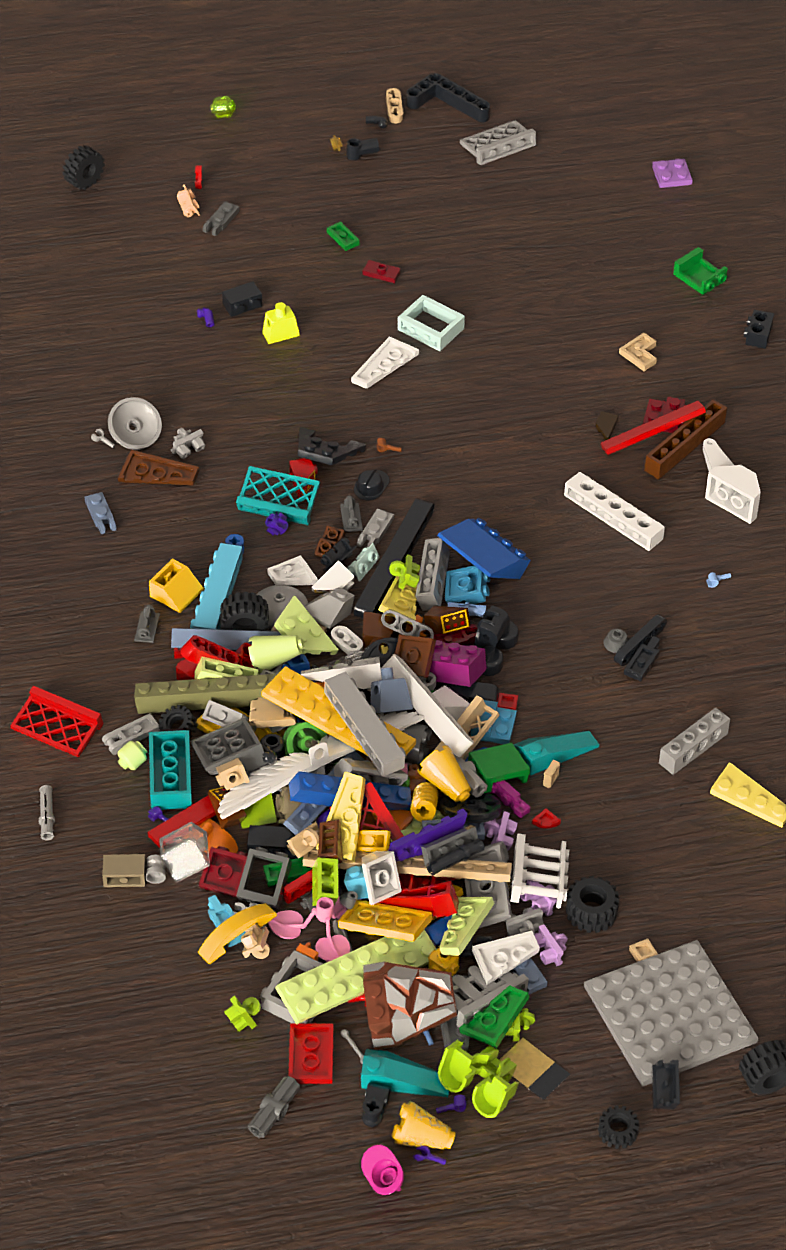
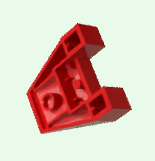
[378,855,459,917]

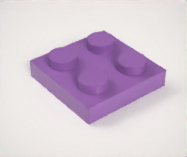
[652,159,692,188]

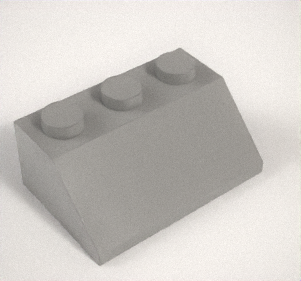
[334,758,408,786]

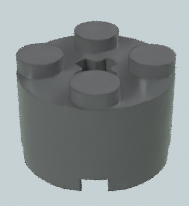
[403,723,432,765]

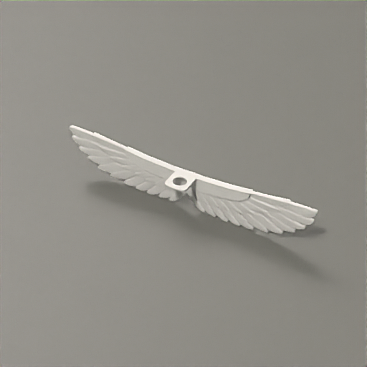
[218,711,424,819]

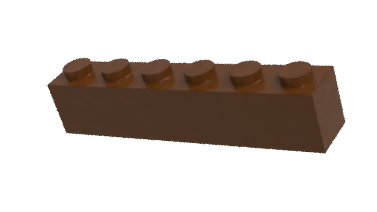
[644,399,727,480]

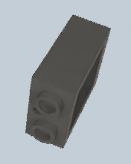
[236,847,292,910]

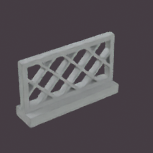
[460,120,536,165]

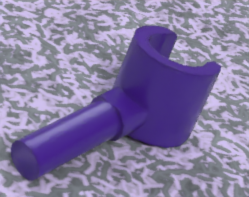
[148,806,168,822]
[436,1095,466,1114]
[414,1146,446,1165]

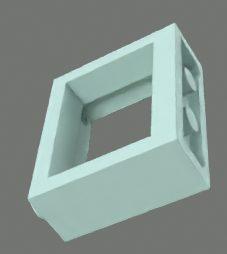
[398,295,465,351]

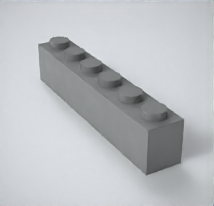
[324,671,406,777]

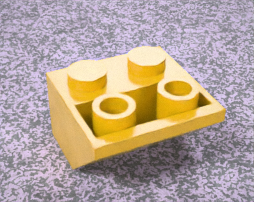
[149,558,203,613]

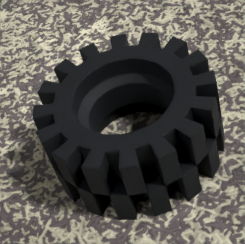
[158,705,197,738]
[598,1105,639,1149]

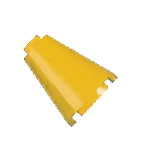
[417,746,471,802]

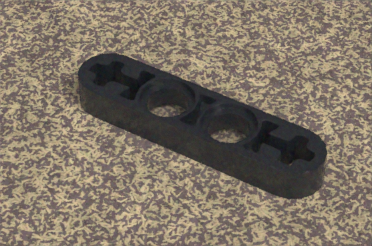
[614,614,667,666]

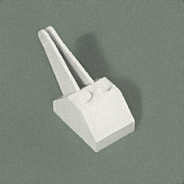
[703,438,761,524]

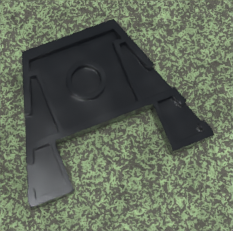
[297,427,366,465]

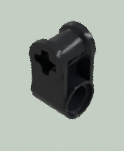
[362,1083,391,1127]

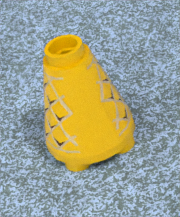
[391,1101,456,1149]

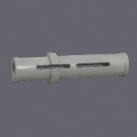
[39,785,55,840]

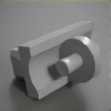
[171,427,205,459]
[505,907,544,937]

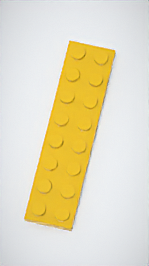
[262,666,416,756]

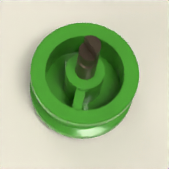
[282,722,328,756]

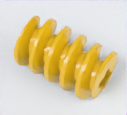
[410,782,439,822]

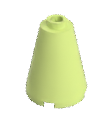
[248,635,305,674]

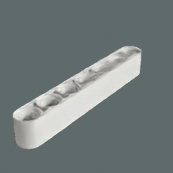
[381,654,474,757]

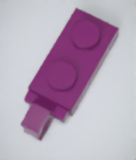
[491,780,530,818]

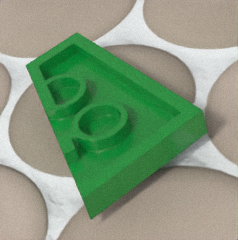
[459,985,529,1048]

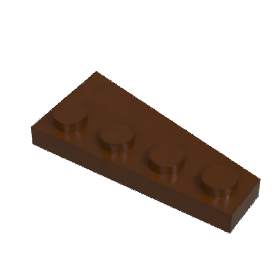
[118,450,200,485]

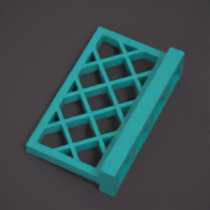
[236,466,320,525]

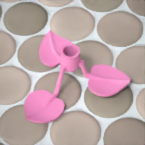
[268,897,361,962]

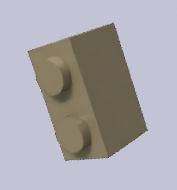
[102,854,146,887]

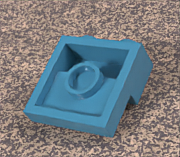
[445,566,490,604]
[471,700,517,744]

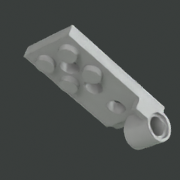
[464,841,512,929]

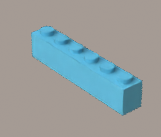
[190,543,243,629]

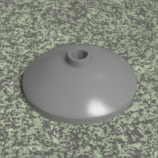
[108,397,162,450]
[256,585,308,629]

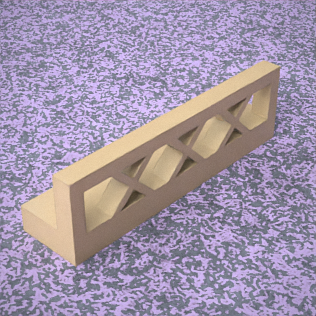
[434,695,500,761]

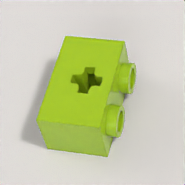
[312,858,338,907]

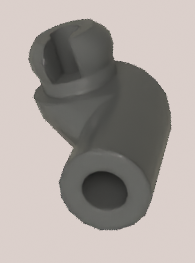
[339,891,358,909]

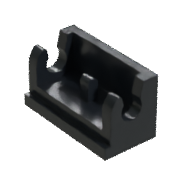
[652,1060,680,1109]

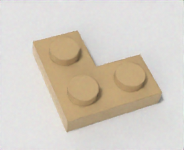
[619,333,657,371]

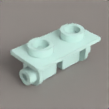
[347,543,380,581]

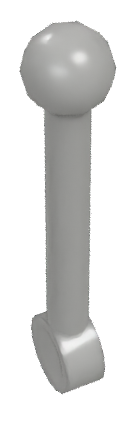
[341,1029,364,1064]

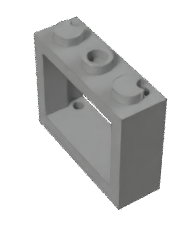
[260,950,322,1023]

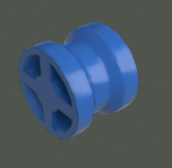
[225,534,244,554]

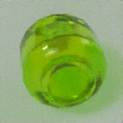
[210,96,235,118]

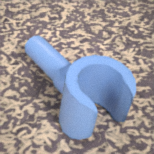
[707,572,731,587]

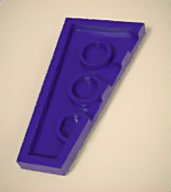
[388,809,468,862]

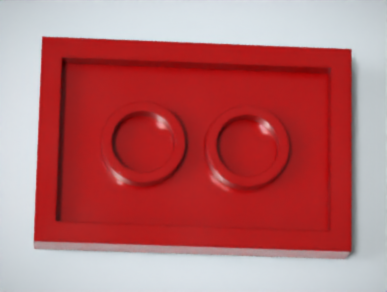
[289,1023,333,1084]

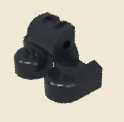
[474,605,519,676]

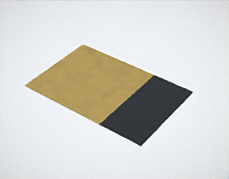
[499,1038,570,1100]

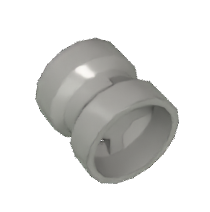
[145,855,166,884]

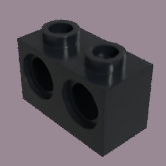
[743,309,774,349]

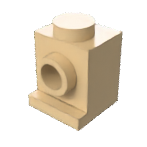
[215,758,250,790]

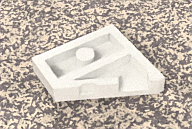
[267,555,318,586]

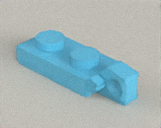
[208,895,246,947]

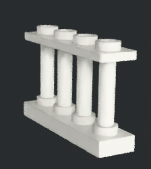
[511,833,569,908]

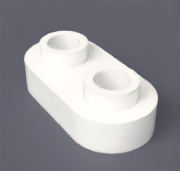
[331,626,363,656]

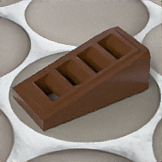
[318,819,343,864]

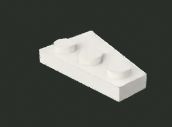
[472,931,540,985]

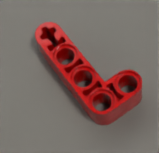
[180,635,254,668]

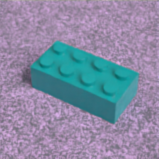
[149,730,192,810]

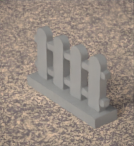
[452,966,529,1028]

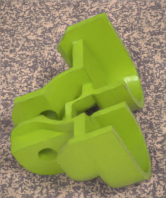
[438,1039,519,1118]

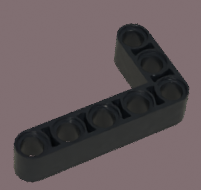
[406,73,490,122]

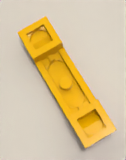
[198,903,277,964]

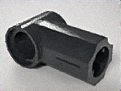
[346,138,379,160]

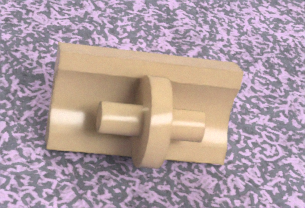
[287,822,319,858]
[241,923,270,959]

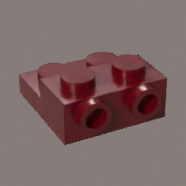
[643,397,686,433]
[198,846,248,898]

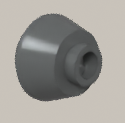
[603,629,629,653]

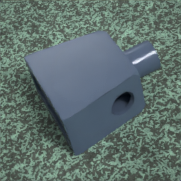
[370,667,413,714]

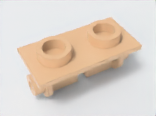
[177,184,200,217]

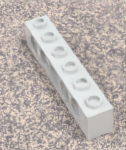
[564,472,665,551]

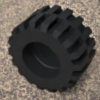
[220,592,269,631]
[566,876,619,933]
[739,1040,786,1095]

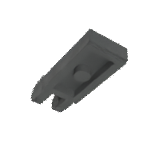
[203,201,240,236]

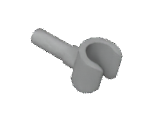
[91,429,115,448]

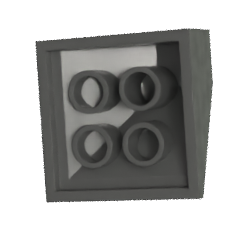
[190,718,268,771]

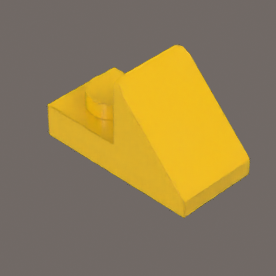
[356,830,390,852]

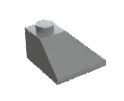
[304,588,355,629]

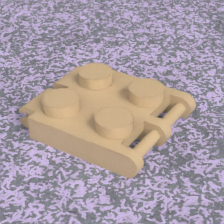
[249,697,296,728]

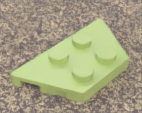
[274,596,339,655]

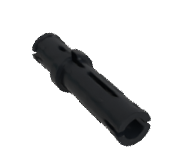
[426,838,485,876]

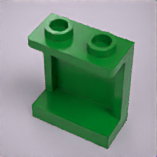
[673,247,728,295]
[468,743,530,793]

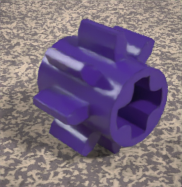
[265,512,288,535]

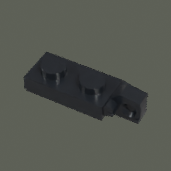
[624,636,660,682]

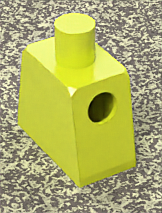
[263,302,300,344]

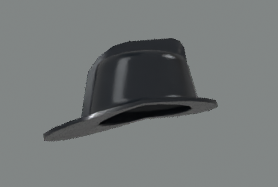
[354,469,390,501]

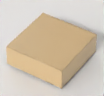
[543,760,560,788]
[629,939,658,962]

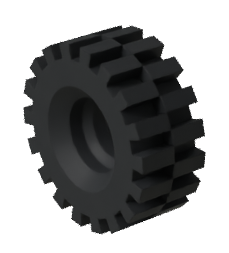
[63,145,105,190]

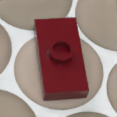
[363,260,401,283]

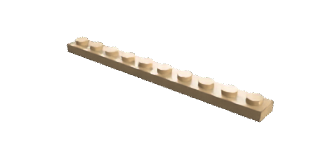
[303,848,512,882]

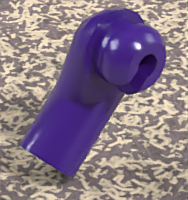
[197,307,215,327]

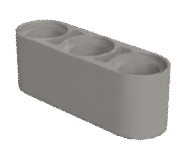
[381,609,434,639]

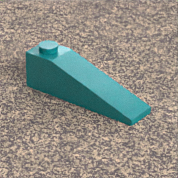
[514,731,599,776]
[361,1049,449,1097]

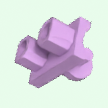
[484,811,518,851]
[520,880,557,916]
[534,924,568,966]

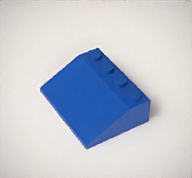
[437,518,531,579]

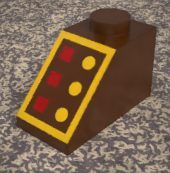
[424,606,471,634]
[208,787,246,829]

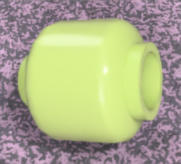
[117,741,147,770]

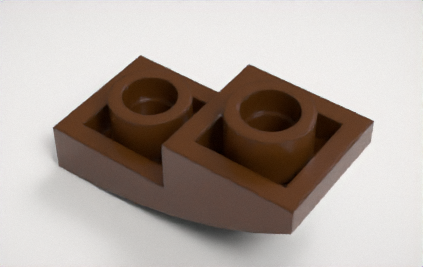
[314,526,345,557]

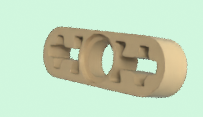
[386,88,403,124]

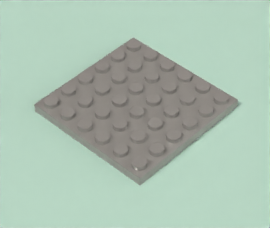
[584,940,758,1087]

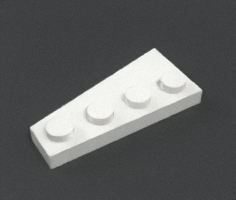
[352,337,419,389]

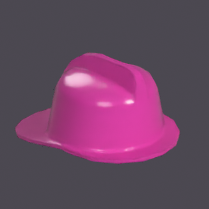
[361,1145,404,1195]

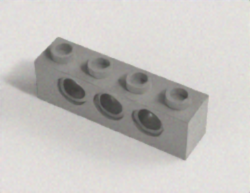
[415,538,450,611]
[659,708,730,775]

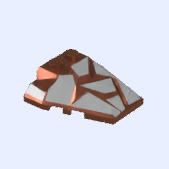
[363,962,457,1050]

